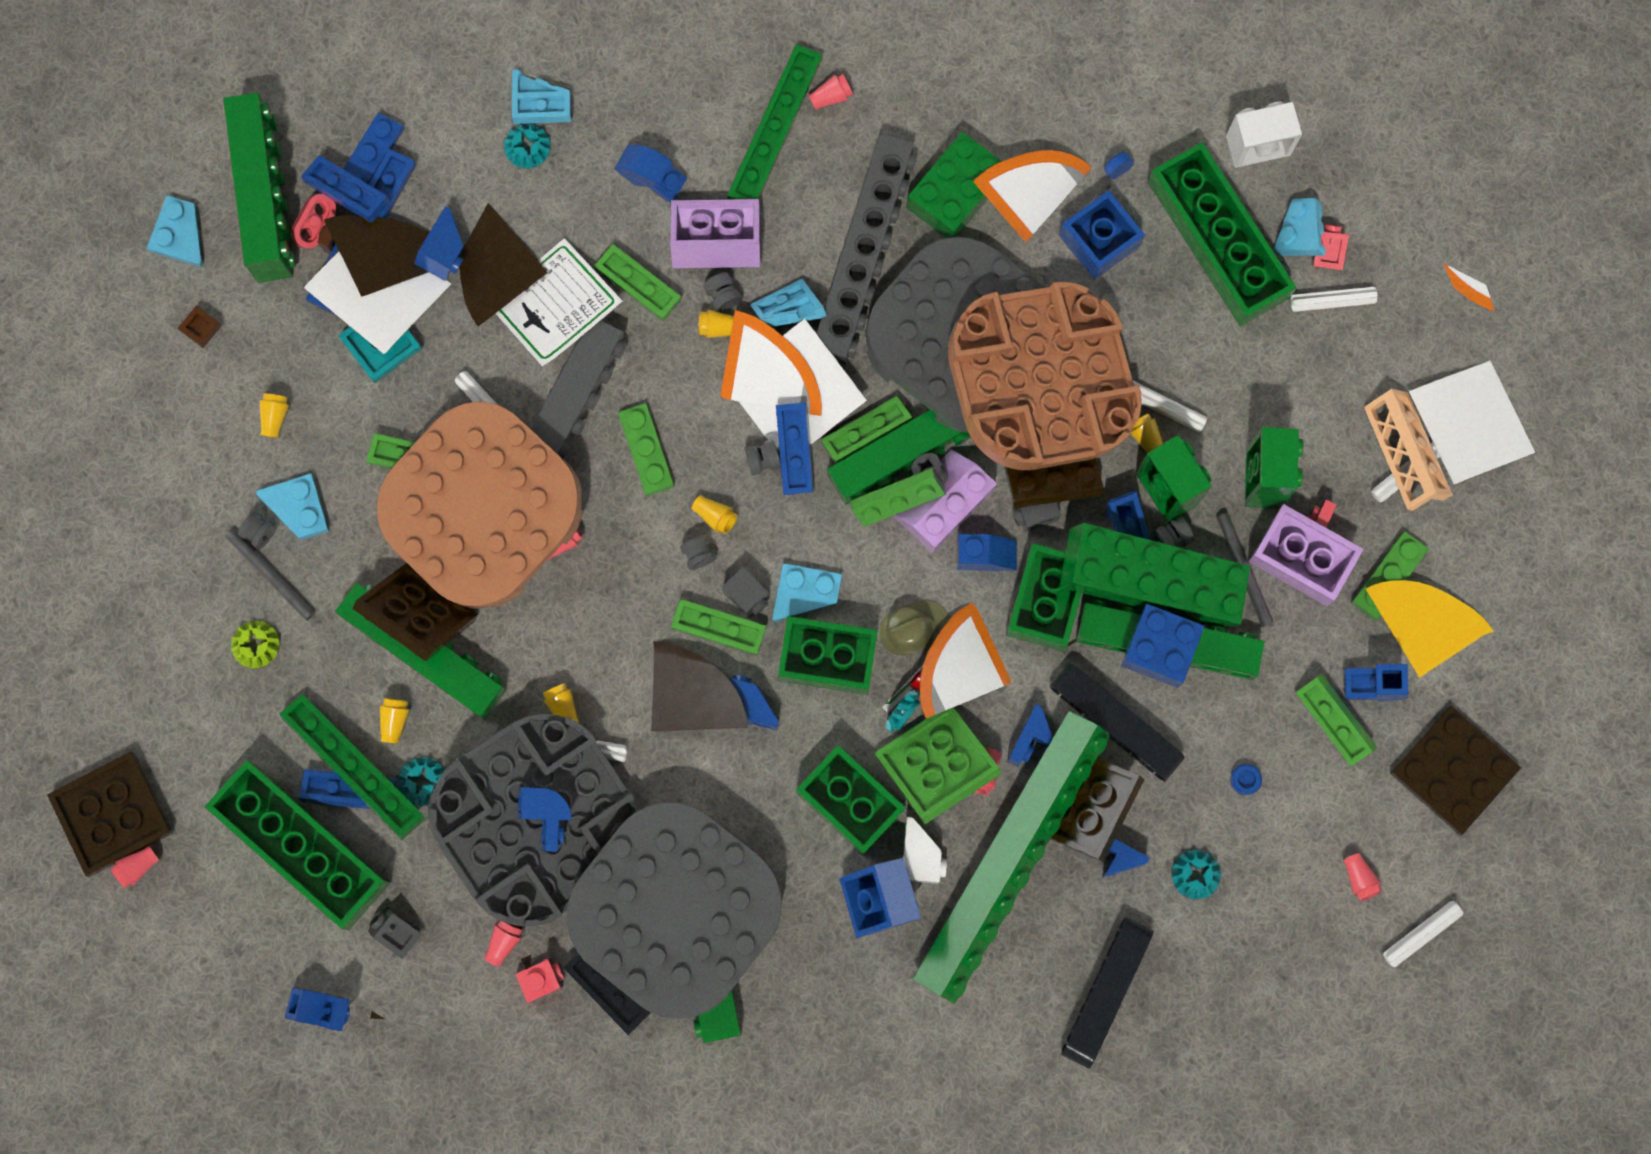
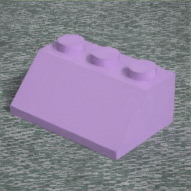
[670,199,760,268]
[893,449,997,554]
[1248,504,1363,606]

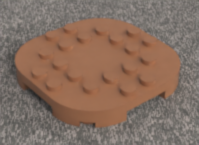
[948,282,1142,470]
[377,402,583,609]

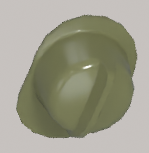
[879,600,950,656]

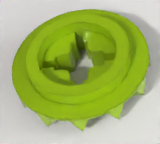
[230,620,280,669]

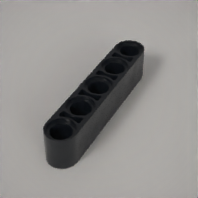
[1050,663,1185,782]
[1061,917,1154,1069]

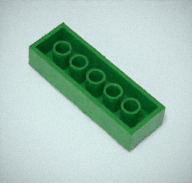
[223,92,296,283]
[1148,142,1297,327]
[1059,523,1250,628]
[205,760,391,931]

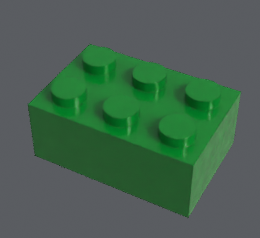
[906,132,1002,238]
[1245,427,1304,509]
[1135,435,1212,524]
[1006,543,1082,652]
[778,616,878,695]
[796,745,906,856]

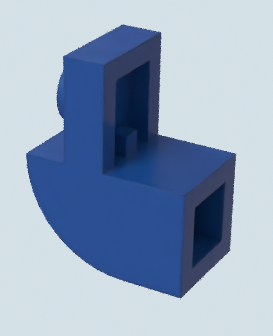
[614,145,687,203]
[1345,664,1408,702]
[517,787,571,852]
[285,987,350,1031]

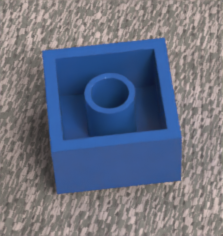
[1059,190,1145,280]
[1121,604,1204,688]
[839,858,921,938]

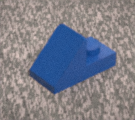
[1105,490,1150,540]
[1007,704,1053,767]
[1102,839,1150,878]

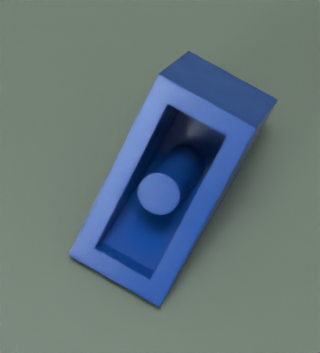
[414,206,464,281]
[957,534,1017,571]
[727,675,779,730]

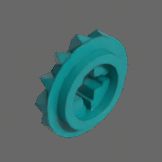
[504,123,550,169]
[886,690,921,733]
[398,757,444,806]
[1171,850,1222,900]

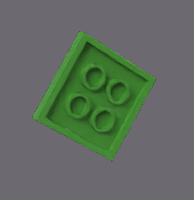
[874,707,1002,824]

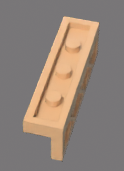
[1364,389,1453,511]

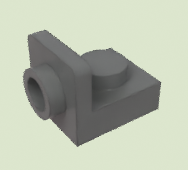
[368,907,421,959]

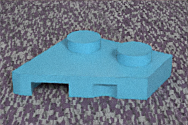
[512,69,571,124]
[146,196,203,267]
[1273,198,1326,256]
[750,279,827,327]
[256,474,329,540]
[772,563,842,622]

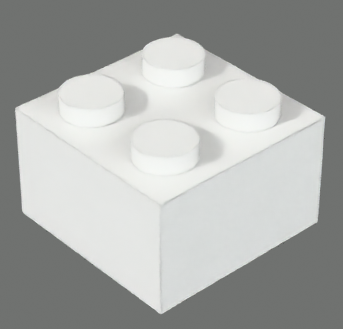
[1226,101,1302,168]

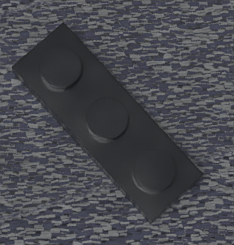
[563,953,651,1035]

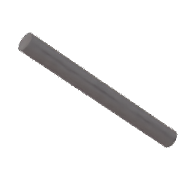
[1216,513,1273,627]
[225,529,315,621]

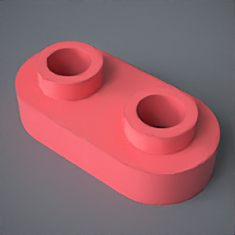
[290,194,336,249]

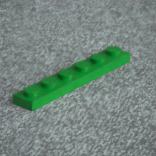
[727,44,822,200]
[279,694,425,840]

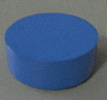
[1104,152,1134,179]
[1230,764,1262,795]

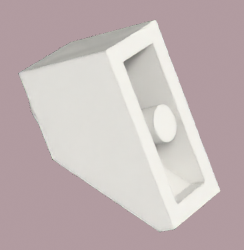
[903,817,947,884]

